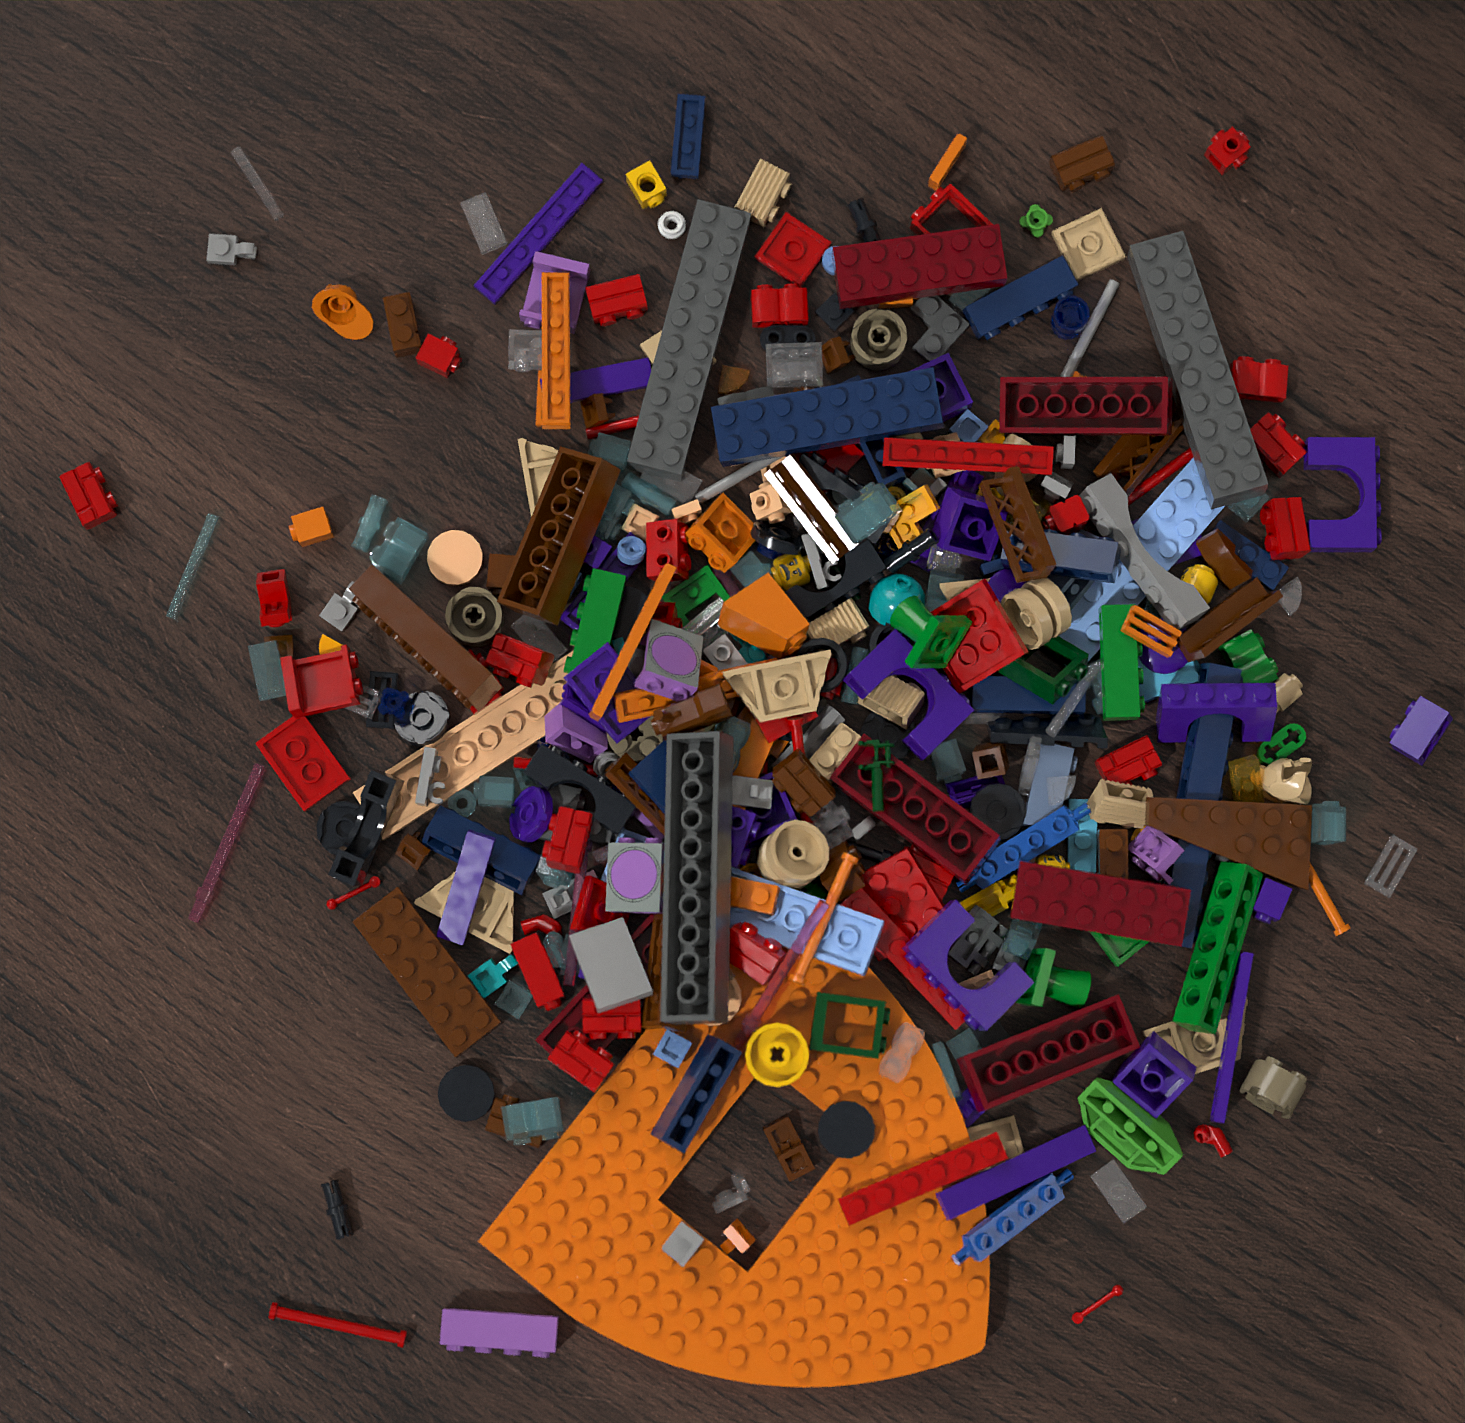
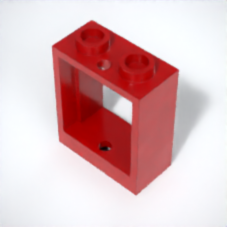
[910,183,993,235]
[510,933,566,1012]

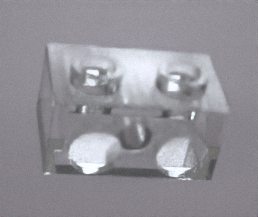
[508,330,542,372]
[766,342,823,387]

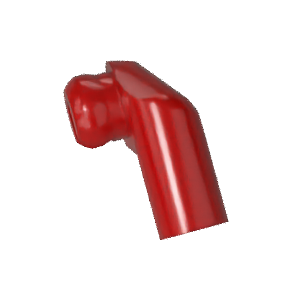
[520,915,562,941]
[1193,1124,1233,1158]

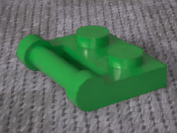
[662,565,731,634]

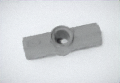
[771,704,845,768]

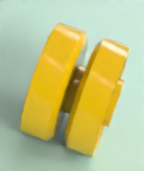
[745,1023,809,1087]

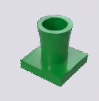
[890,596,972,669]
[1016,948,1091,1010]

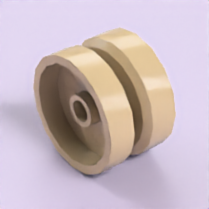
[1001,578,1072,650]
[757,820,829,890]

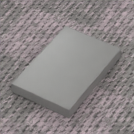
[569,917,653,1013]

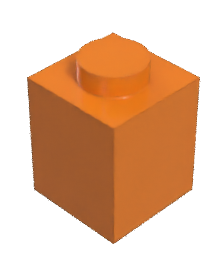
[289,507,334,547]

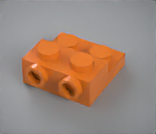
[685,493,755,573]

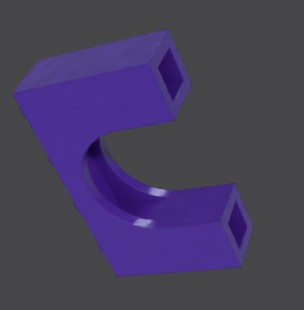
[1304,437,1381,552]
[843,629,974,761]
[1156,683,1277,743]
[902,900,1034,1031]

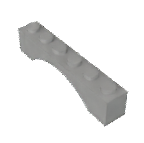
[1079,474,1210,630]

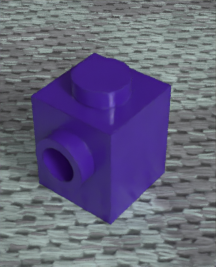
[582,535,613,570]
[1252,878,1292,924]

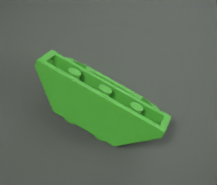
[1078,1078,1183,1175]

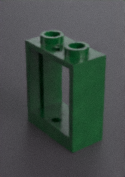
[998,636,1089,705]
[809,992,890,1059]

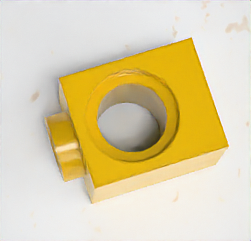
[626,161,667,209]

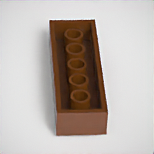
[497,446,621,626]
[349,565,502,712]
[352,887,503,1058]

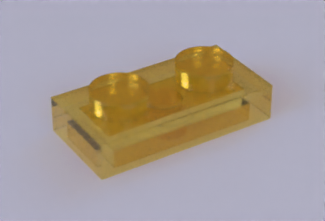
[1228,754,1264,803]

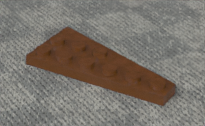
[1145,797,1312,890]

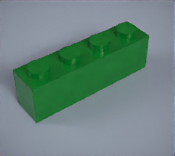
[563,568,627,673]
[1098,604,1145,721]

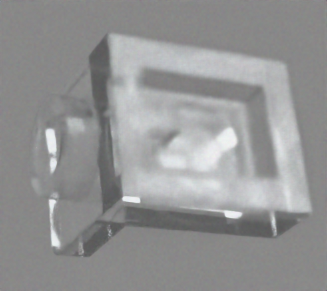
[712,1173,751,1214]

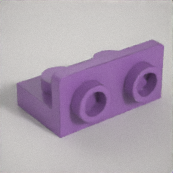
[1128,826,1184,885]

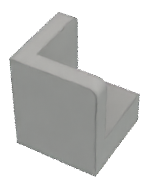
[902,468,947,499]
[662,1221,704,1267]

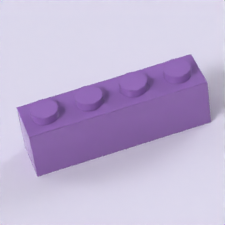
[440,1308,559,1357]

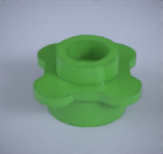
[1020,204,1053,237]

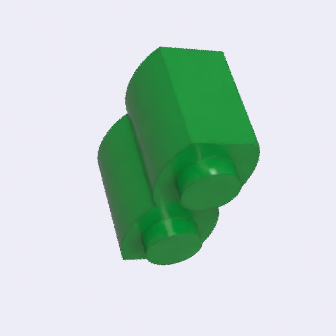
[1218,629,1279,683]

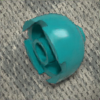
[869,574,925,629]

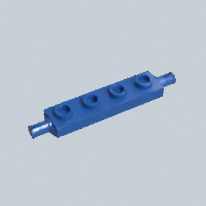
[956,802,1092,893]
[951,1169,1074,1266]

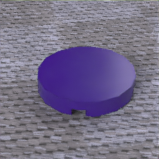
[509,786,553,843]

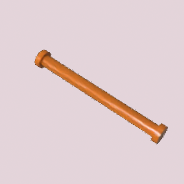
[789,853,859,986]
[1309,863,1351,936]

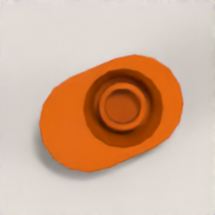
[312,284,374,340]

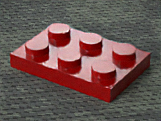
[255,716,351,812]

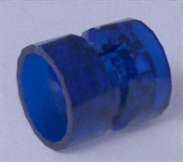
[1050,296,1090,340]

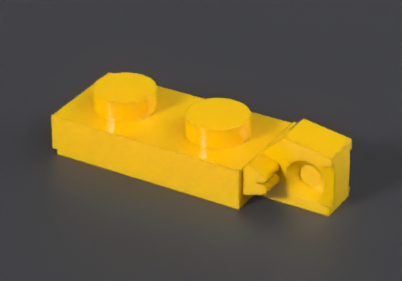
[959,875,1017,917]

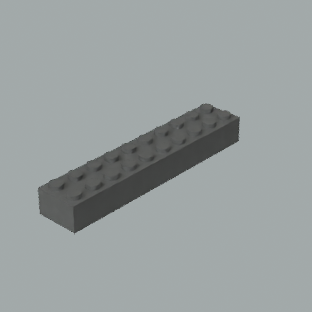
[627,199,751,482]
[1127,231,1268,510]
[661,731,733,1025]

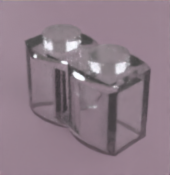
[878,1022,924,1083]

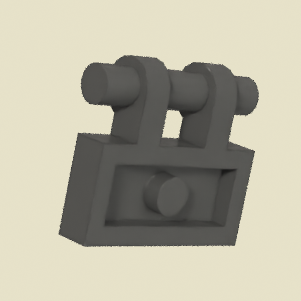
[948,904,1009,976]

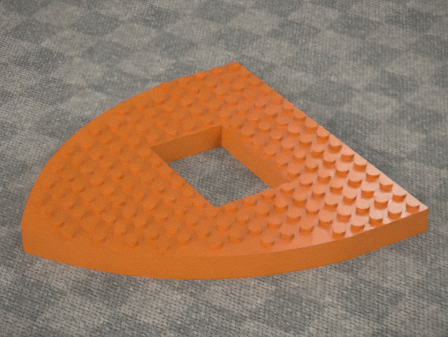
[478,947,990,1387]

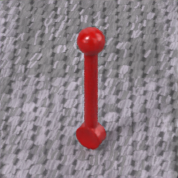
[326,876,381,910]
[1072,1285,1123,1324]

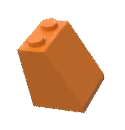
[718,573,810,660]

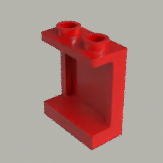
[280,644,363,718]

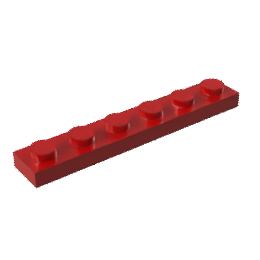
[882,437,1054,475]
[839,888,966,1030]
[838,1131,1008,1226]

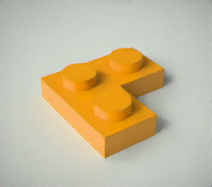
[889,484,941,549]

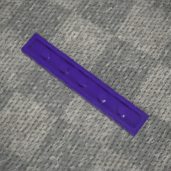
[474,163,603,305]
[1210,952,1254,1123]
[935,1125,1096,1220]

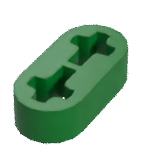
[1257,724,1306,766]

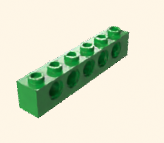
[1172,861,1263,1035]

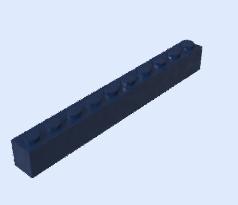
[1161,663,1243,948]

